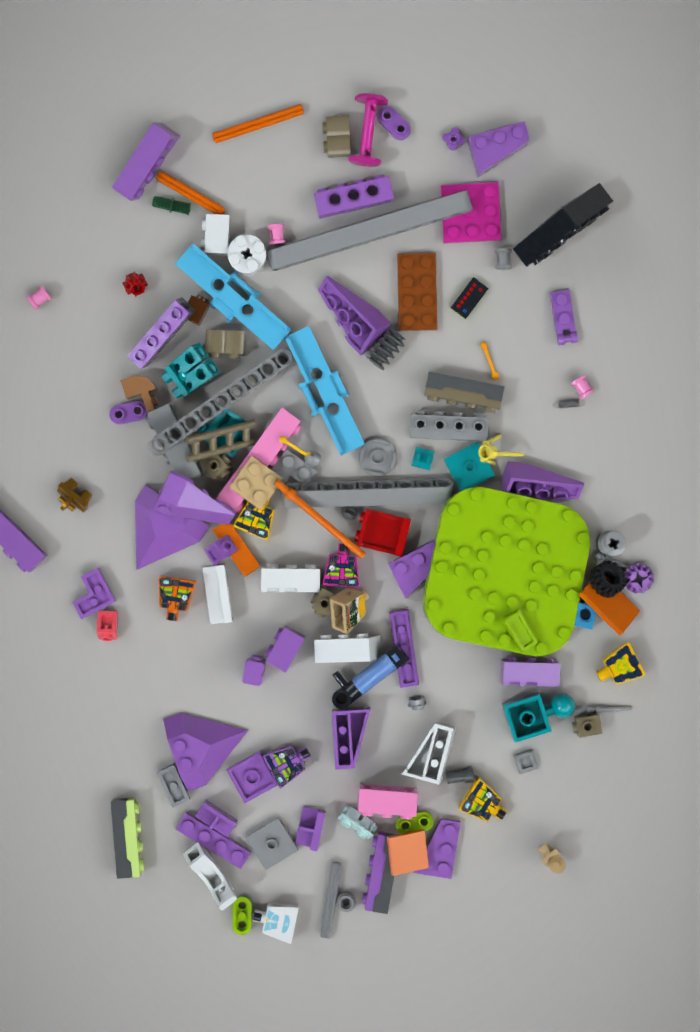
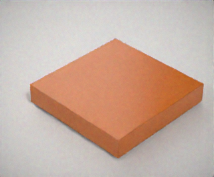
[387,829,429,876]

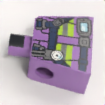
[263,744,312,789]

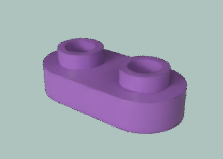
[378,106,410,140]
[109,401,148,424]

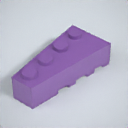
[112,123,180,201]

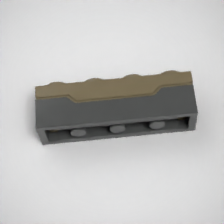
[424,372,505,413]

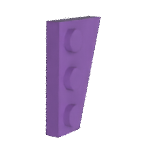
[413,818,461,879]

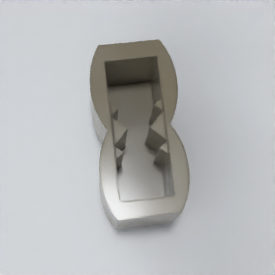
[322,116,351,158]
[205,329,245,359]

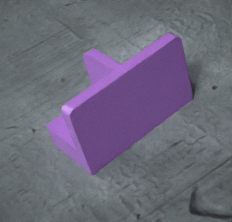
[195,800,238,837]
[295,806,326,851]

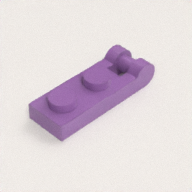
[550,289,578,346]

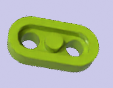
[395,811,434,834]
[232,895,252,935]

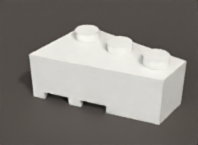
[261,564,320,592]
[314,633,382,663]
[402,722,456,785]

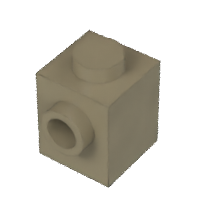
[572,713,603,738]

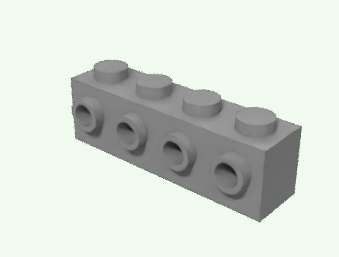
[410,411,488,441]

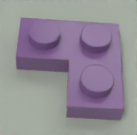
[72,567,116,619]

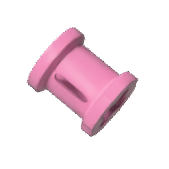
[267,224,286,246]
[26,285,52,310]
[570,375,595,400]

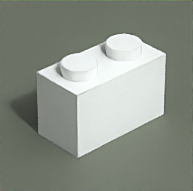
[201,214,230,256]

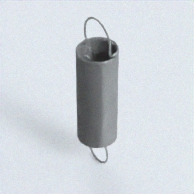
[553,399,585,408]

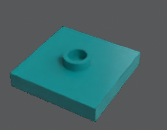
[443,441,495,491]

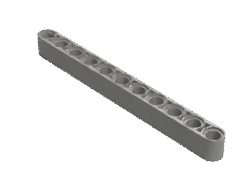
[267,191,473,271]

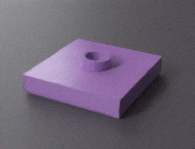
[226,751,278,803]

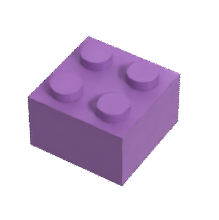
[264,625,305,673]

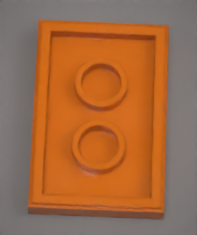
[579,575,640,636]

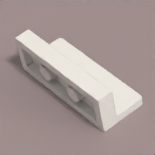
[203,564,233,624]

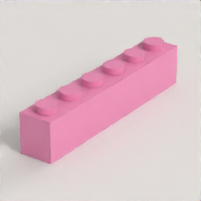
[216,408,302,514]

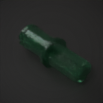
[152,196,191,215]

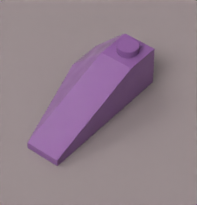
[318,276,391,355]

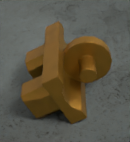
[57,478,92,513]

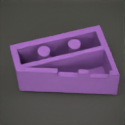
[468,121,530,178]
[388,539,436,598]
[500,656,560,687]
[332,707,370,770]

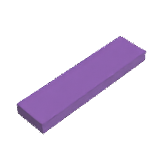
[389,609,419,688]

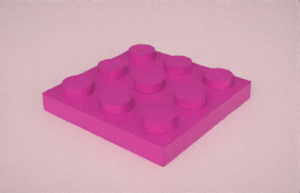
[441,182,501,244]

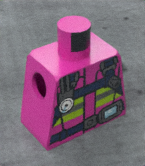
[323,543,359,587]

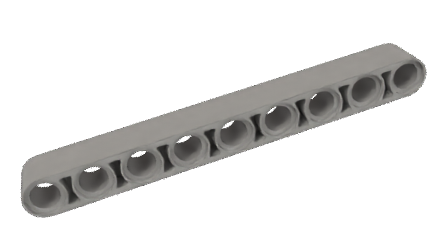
[149,349,292,455]
[282,478,453,508]

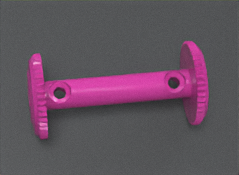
[348,93,388,167]

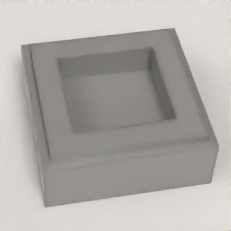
[514,750,538,774]

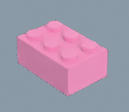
[358,783,418,819]

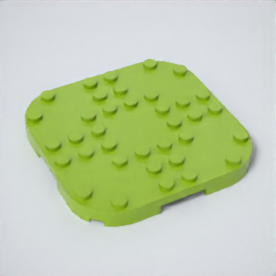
[422,487,590,656]

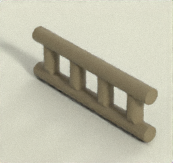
[185,420,257,463]

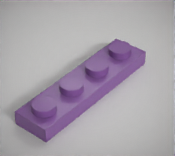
[175,812,251,869]

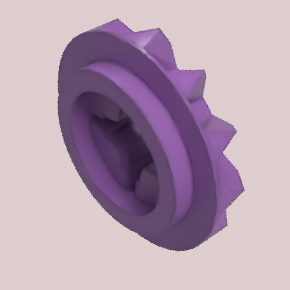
[623,563,654,594]

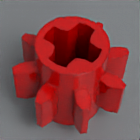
[122,271,148,297]

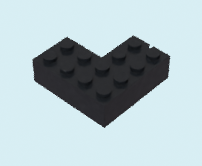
[513,183,613,267]

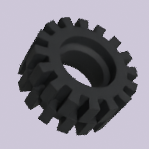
[589,560,627,598]

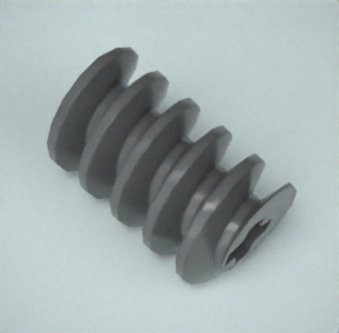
[366,327,406,370]

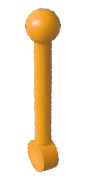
[480,342,499,380]

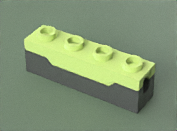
[111,797,145,879]

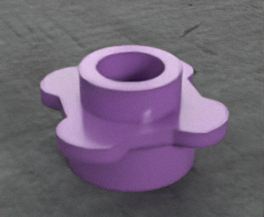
[442,127,465,150]

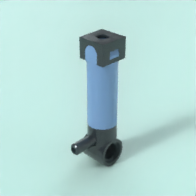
[332,644,409,709]

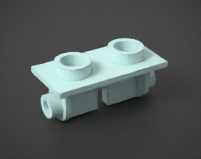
[337,805,378,839]

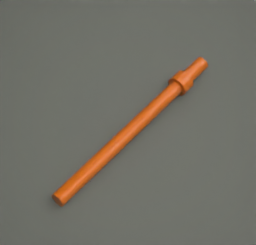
[273,479,366,559]

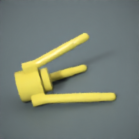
[478,434,524,465]

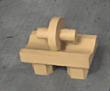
[538,843,566,874]

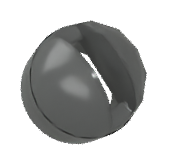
[342,506,358,520]

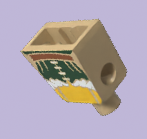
[330,587,369,634]

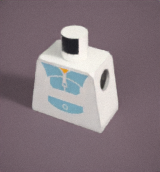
[253,903,299,944]

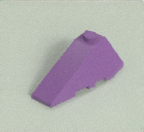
[501,461,584,501]
[153,470,236,525]

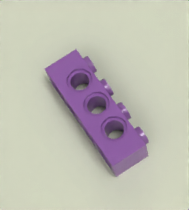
[314,175,394,219]

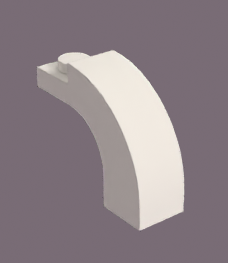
[183,843,237,911]

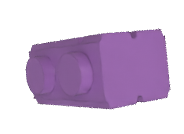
[242,655,266,686]

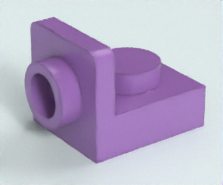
[204,535,238,565]

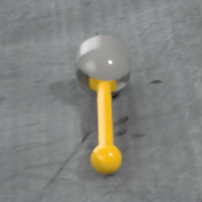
[279,436,321,467]

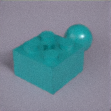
[502,692,575,743]

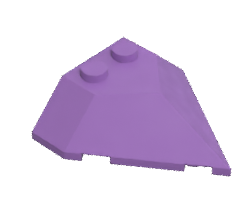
[135,485,210,569]
[163,713,248,791]

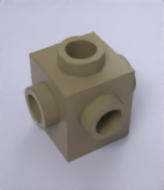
[200,453,234,480]
[310,587,336,618]

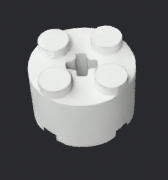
[227,235,267,276]

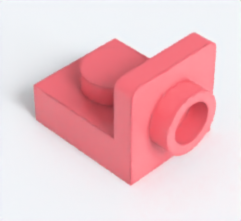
[96,611,118,642]

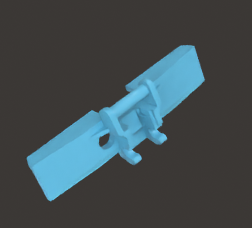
[175,243,291,350]
[285,326,365,456]

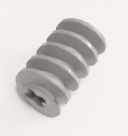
[597,531,626,556]

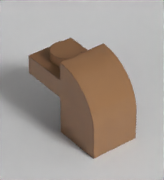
[120,376,158,412]

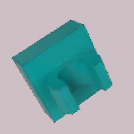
[411,447,435,471]

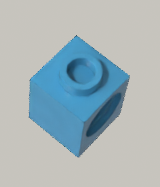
[574,600,596,630]

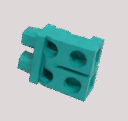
[161,343,221,398]

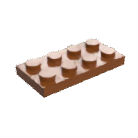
[397,253,437,331]

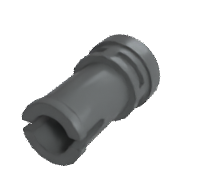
[446,767,475,784]

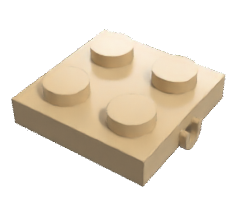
[229,456,283,510]

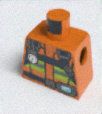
[159,576,197,621]

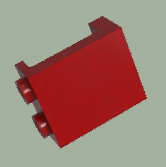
[354,508,411,557]

